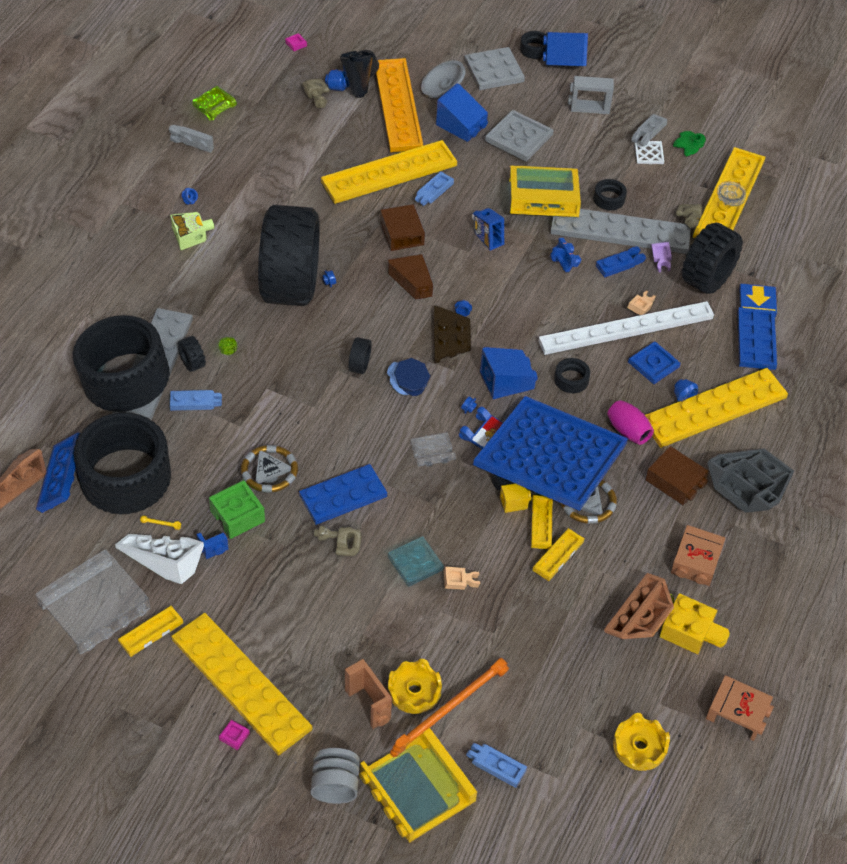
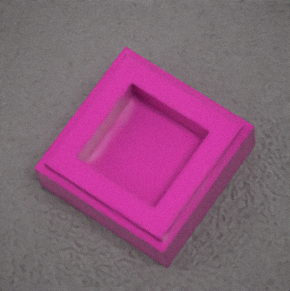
[285,33,307,51]
[219,720,250,750]

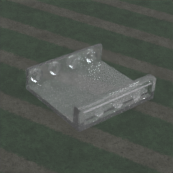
[36,549,150,655]

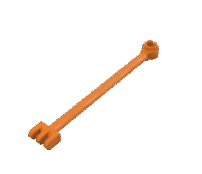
[390,658,509,757]

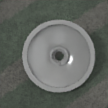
[421,60,466,98]

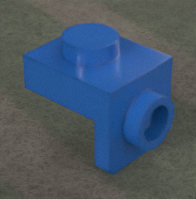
[196,532,228,559]

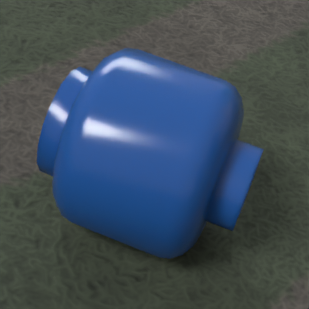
[325,69,349,91]

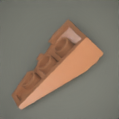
[0,449,46,509]

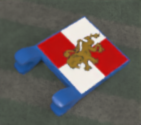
[459,407,503,449]

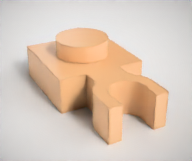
[627,291,656,315]
[443,567,480,590]

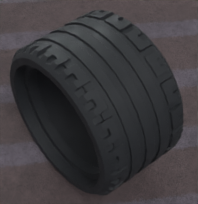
[72,315,170,412]
[74,412,171,514]

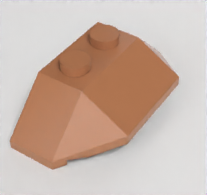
[604,573,674,639]

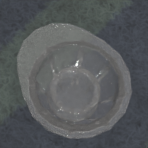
[717,182,746,206]

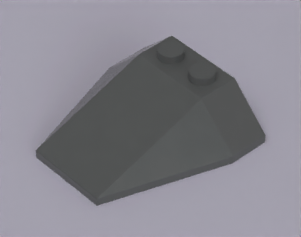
[707,449,794,513]

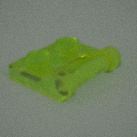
[193,86,237,121]

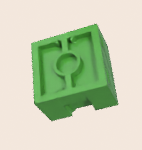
[209,480,265,539]

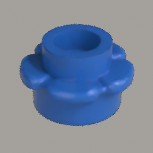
[181,188,198,205]
[322,270,336,287]
[455,300,472,317]
[461,396,477,414]

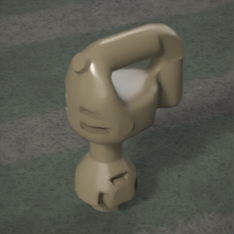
[302,79,330,108]
[676,204,703,228]
[314,525,362,557]

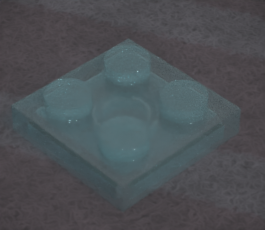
[388,536,444,587]

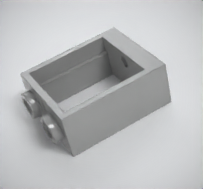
[568,76,614,114]

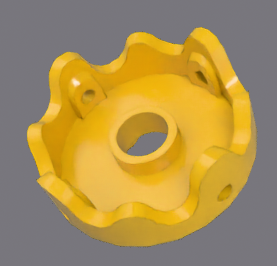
[388,659,442,714]
[613,713,670,771]

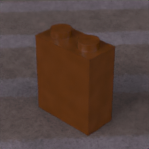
[380,204,425,251]
[645,446,708,505]

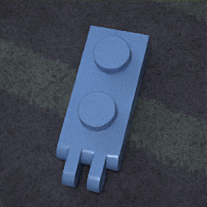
[415,172,454,206]
[170,390,222,411]
[466,743,527,788]

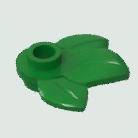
[673,131,706,157]

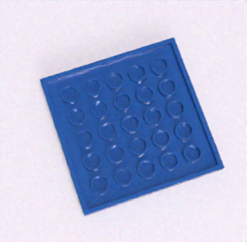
[473,396,628,511]

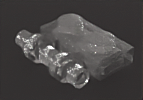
[410,432,456,467]

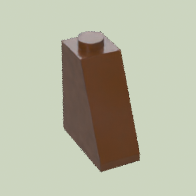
[388,254,433,300]

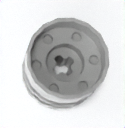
[311,748,360,804]

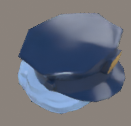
[387,358,431,396]

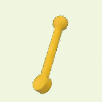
[140,516,181,530]

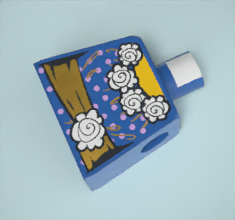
[472,208,504,251]

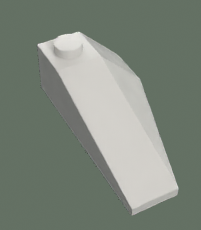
[115,534,204,584]

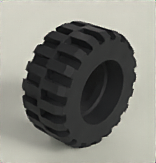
[681,223,743,294]

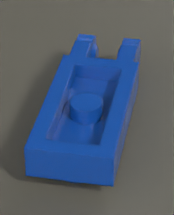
[596,246,646,278]

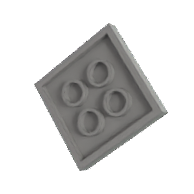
[464,47,525,90]
[485,110,554,162]

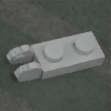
[631,114,667,146]
[169,125,214,153]

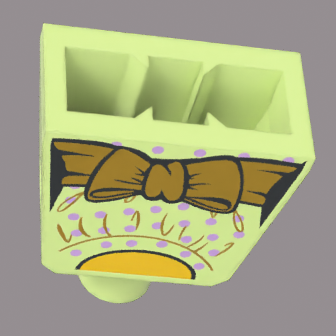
[170,212,214,250]

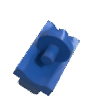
[550,238,581,272]

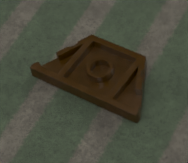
[434,305,471,363]

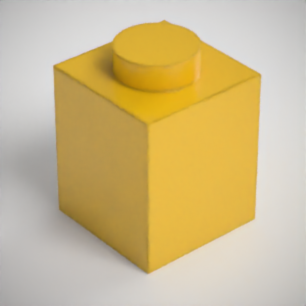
[500,483,531,513]

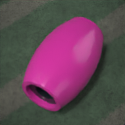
[607,400,654,445]

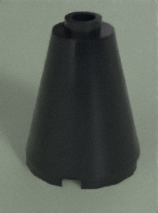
[340,51,373,98]

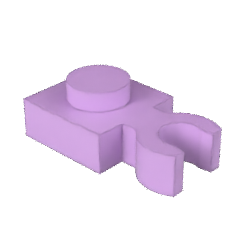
[652,242,672,272]

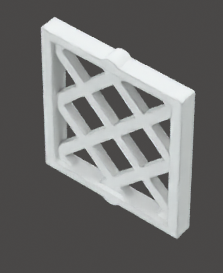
[634,141,664,164]

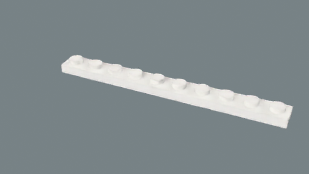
[538,301,714,355]

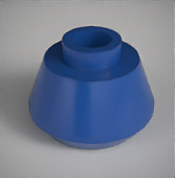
[674,379,698,402]

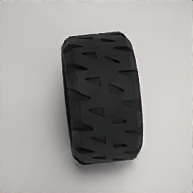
[258,205,320,306]

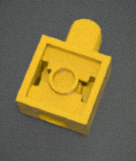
[660,593,730,654]

